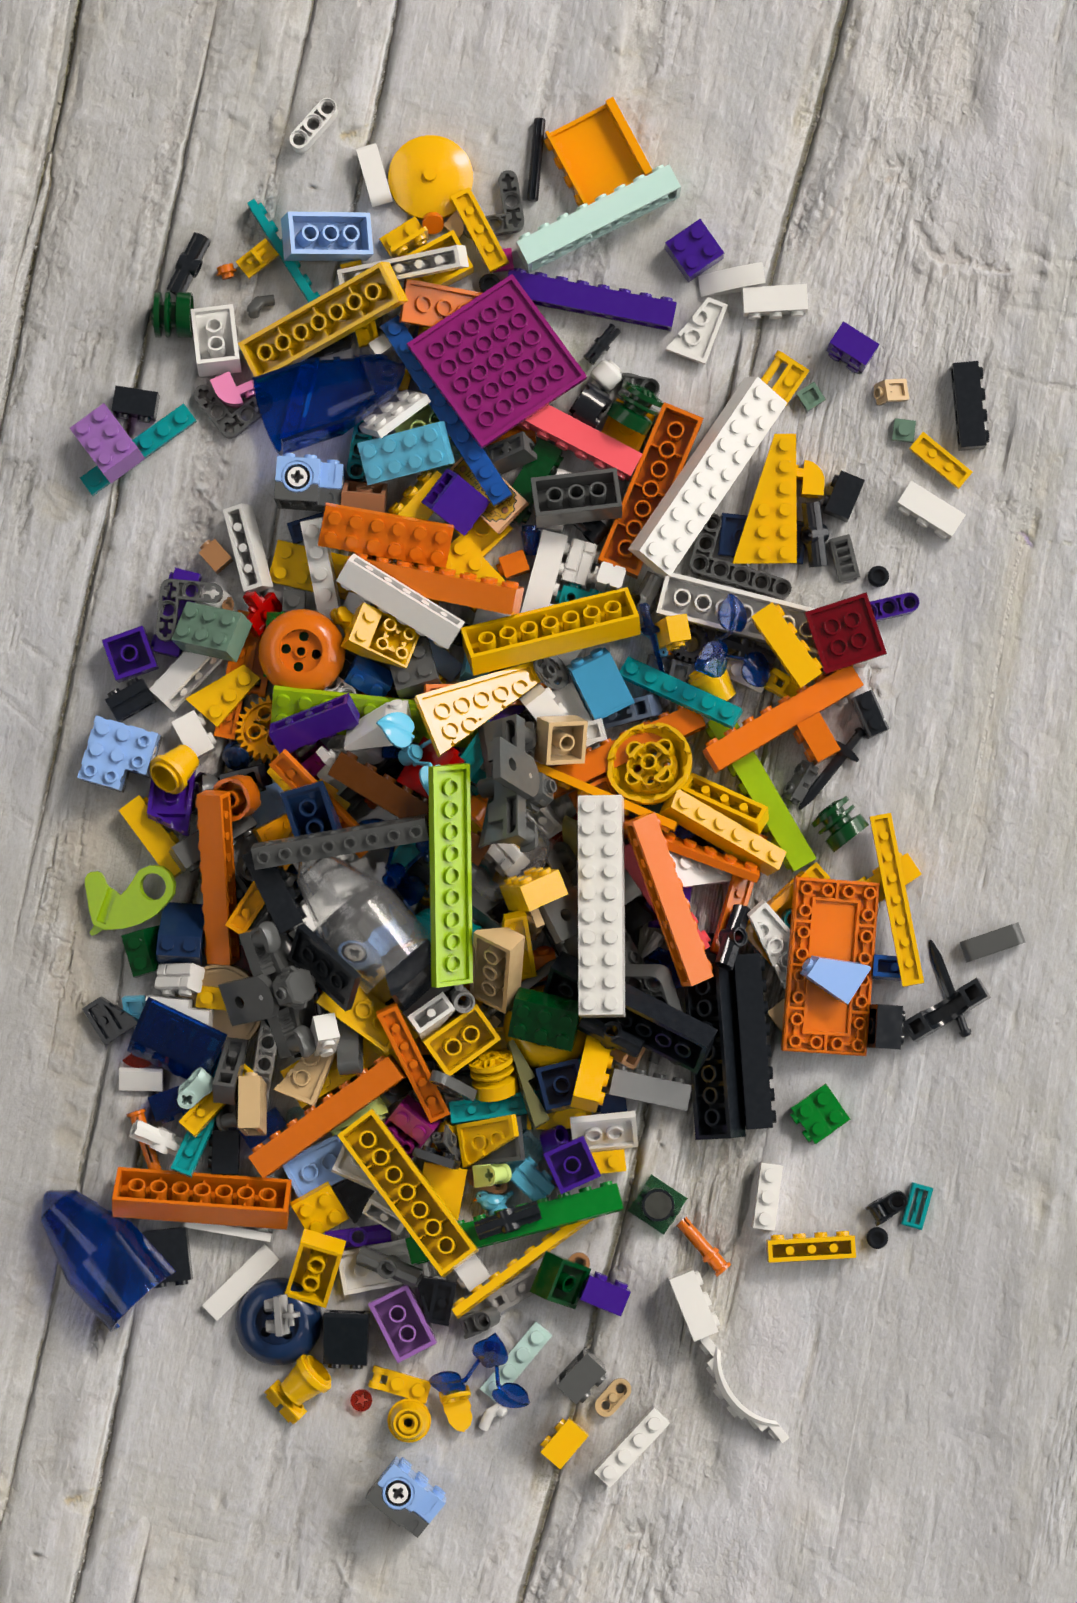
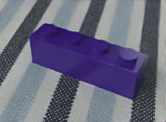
[151,567,202,658]
[269,693,360,754]

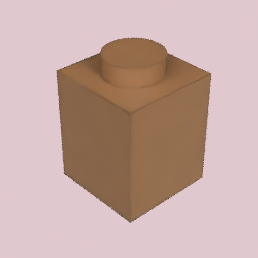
[199,539,233,575]

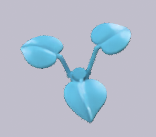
[376,712,439,795]

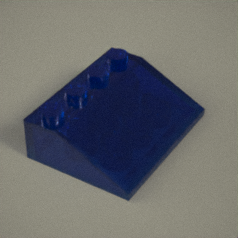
[127,997,228,1079]

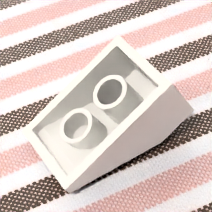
[191,304,242,377]
[344,699,412,751]

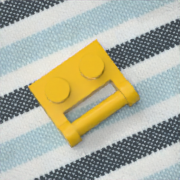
[761,350,810,407]

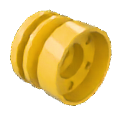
[468,1049,519,1102]

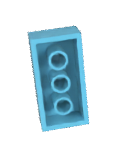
[357,421,455,485]

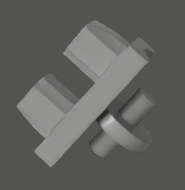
[264,1294,300,1336]

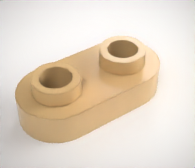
[595,1378,631,1417]

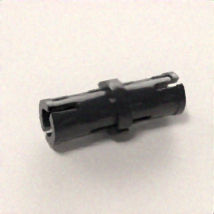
[583,323,621,365]

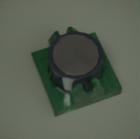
[627,1174,688,1235]

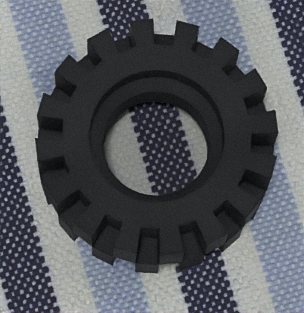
[672,624,710,664]

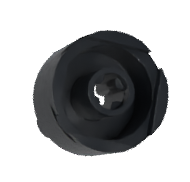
[568,382,612,429]

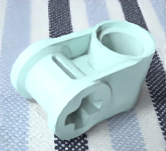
[177,1067,214,1109]

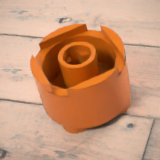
[213,775,261,821]

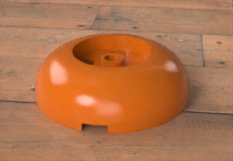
[259,609,346,690]

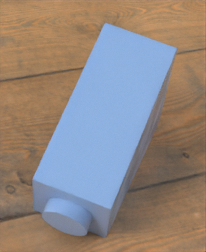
[800,955,871,1004]

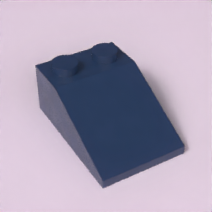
[280,780,342,836]
[156,902,205,966]

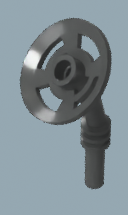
[489,655,569,690]

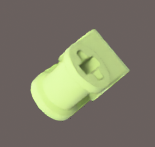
[472,1163,512,1188]

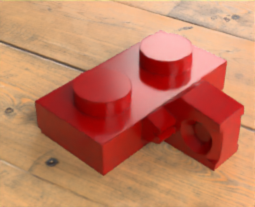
[243,591,283,637]

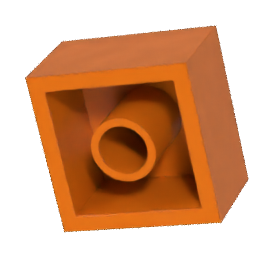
[793,712,841,765]

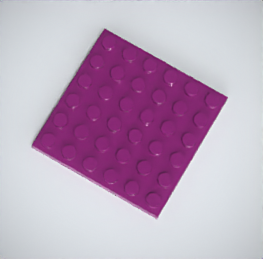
[407,274,587,449]

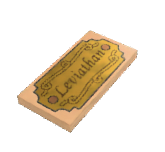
[450,457,529,534]

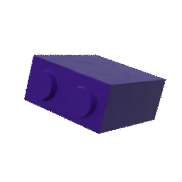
[421,468,491,536]

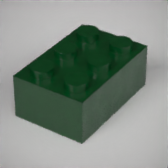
[508,987,580,1052]

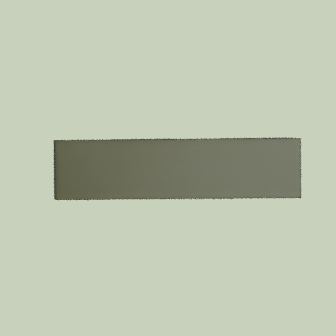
[506,1040,550,1131]

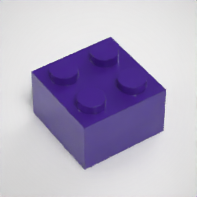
[664,219,725,283]
[826,321,880,374]
[102,626,159,683]
[543,1135,601,1194]
[580,1271,631,1316]

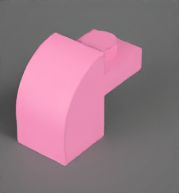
[210,371,261,408]

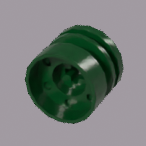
[151,292,194,338]
[607,381,664,435]
[811,796,869,852]

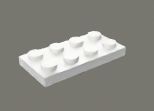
[339,1238,430,1295]

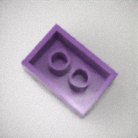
[70,403,145,484]
[368,1284,437,1363]

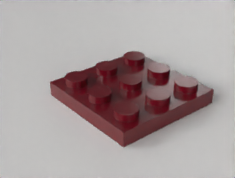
[804,592,887,674]

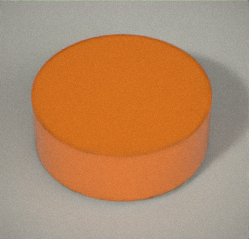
[422,212,444,234]

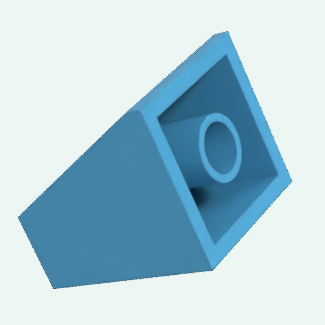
[566,647,635,720]

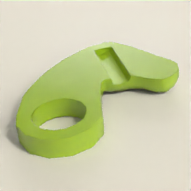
[85,864,176,936]

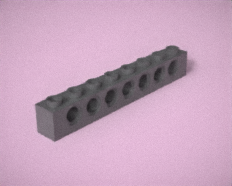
[251,814,429,870]

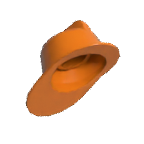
[471,794,488,829]

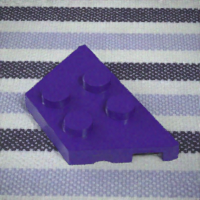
[147,768,197,836]

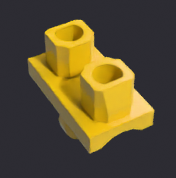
[236,238,279,279]

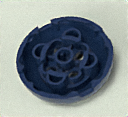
[235,1278,322,1365]

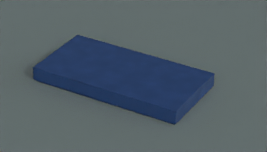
[718,513,805,565]

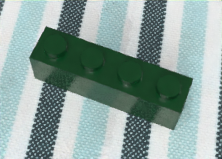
[512,438,564,527]

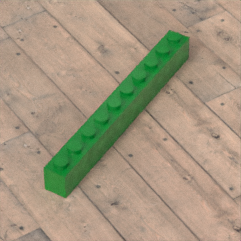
[405,1181,624,1266]

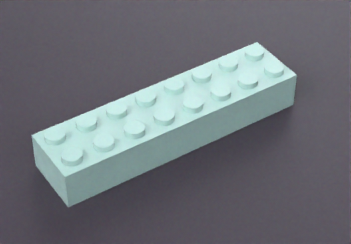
[516,164,681,273]

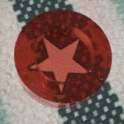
[350,1389,373,1412]

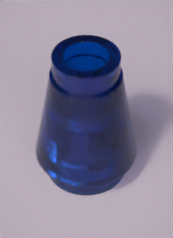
[520,525,541,555]

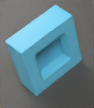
[122,995,148,1019]

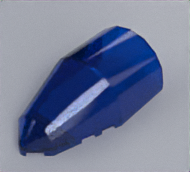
[252,354,405,456]
[40,1189,176,1332]

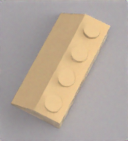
[469,927,525,1014]

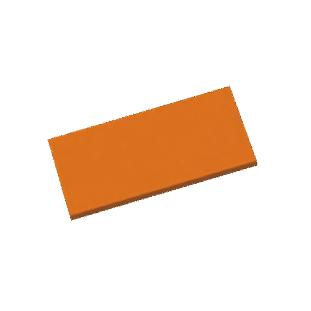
[781,876,880,1056]

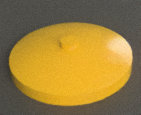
[388,135,473,220]

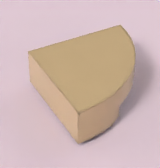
[444,210,464,240]

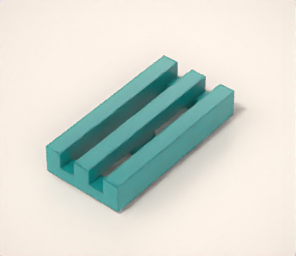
[901,1182,934,1230]

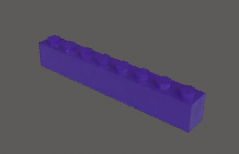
[508,268,677,331]

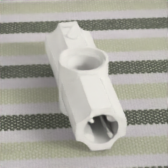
[129,1119,183,1157]

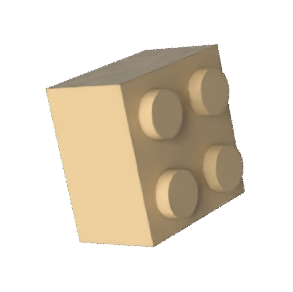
[534,715,588,765]

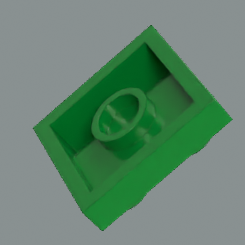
[790,1083,851,1144]

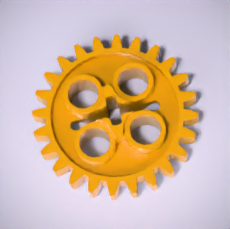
[235,695,279,763]

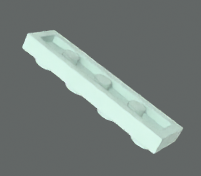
[480,1321,552,1403]

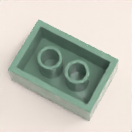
[171,601,252,662]

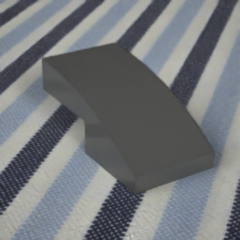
[646,654,693,683]

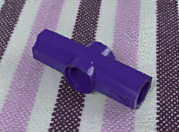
[325,1224,392,1248]

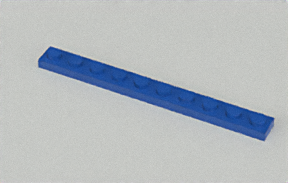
[380,315,512,507]

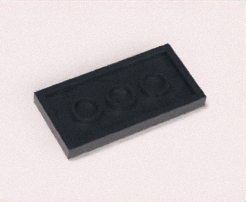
[288,923,362,1011]

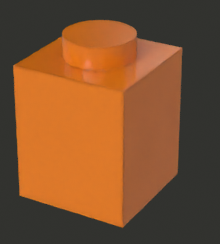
[496,549,530,580]

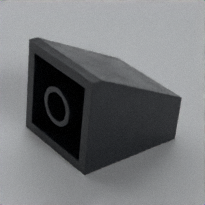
[380,940,432,1012]
[323,1310,370,1369]

